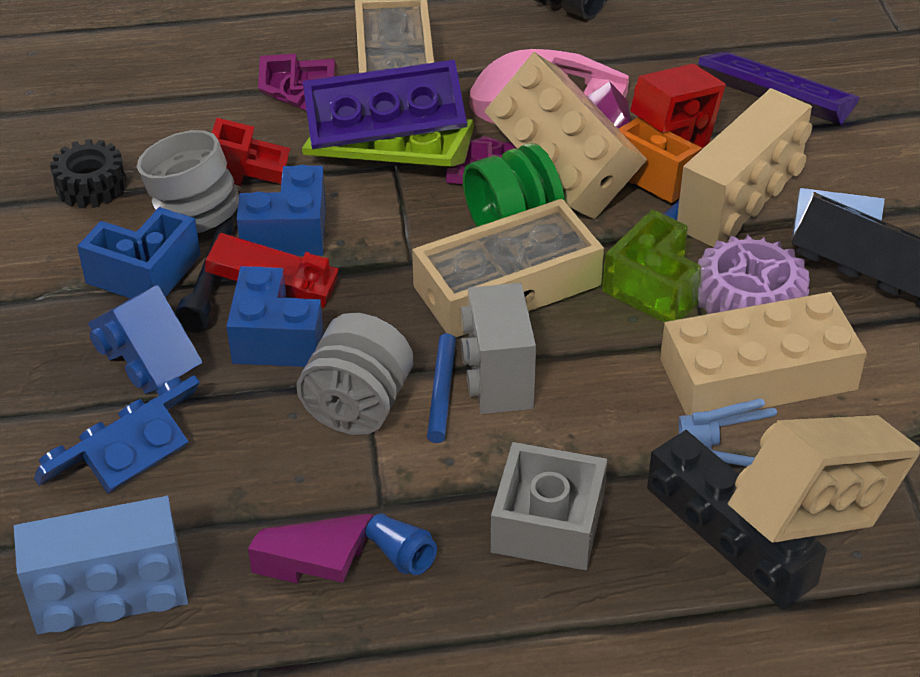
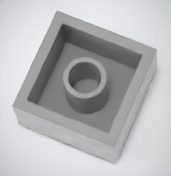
[461,283,536,414]
[490,442,607,571]

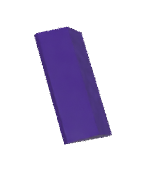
[698,51,860,125]
[303,60,467,149]

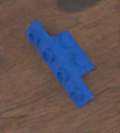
[34,375,200,494]

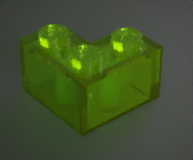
[603,209,702,322]

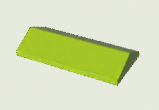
[302,119,474,167]

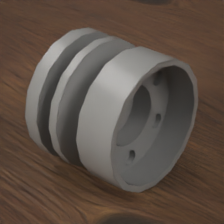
[136,130,239,233]
[296,313,413,435]

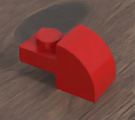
[212,117,290,186]

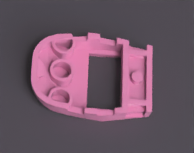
[469,49,629,124]

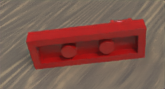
[205,233,339,308]

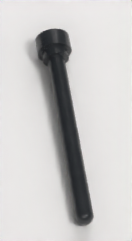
[175,191,242,332]

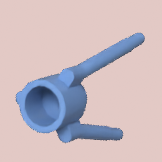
[678,399,777,467]

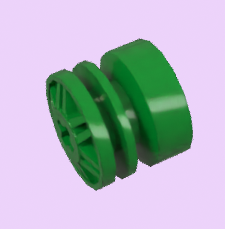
[463,142,565,227]

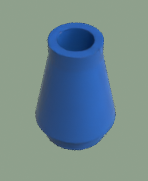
[366,513,437,575]

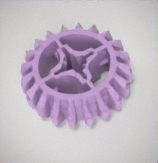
[693,234,810,314]

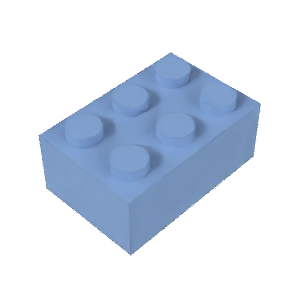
[14,496,188,635]

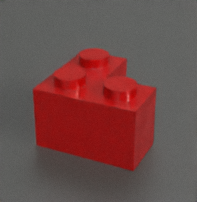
[630,63,726,149]

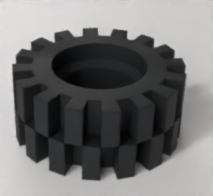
[50,139,126,209]

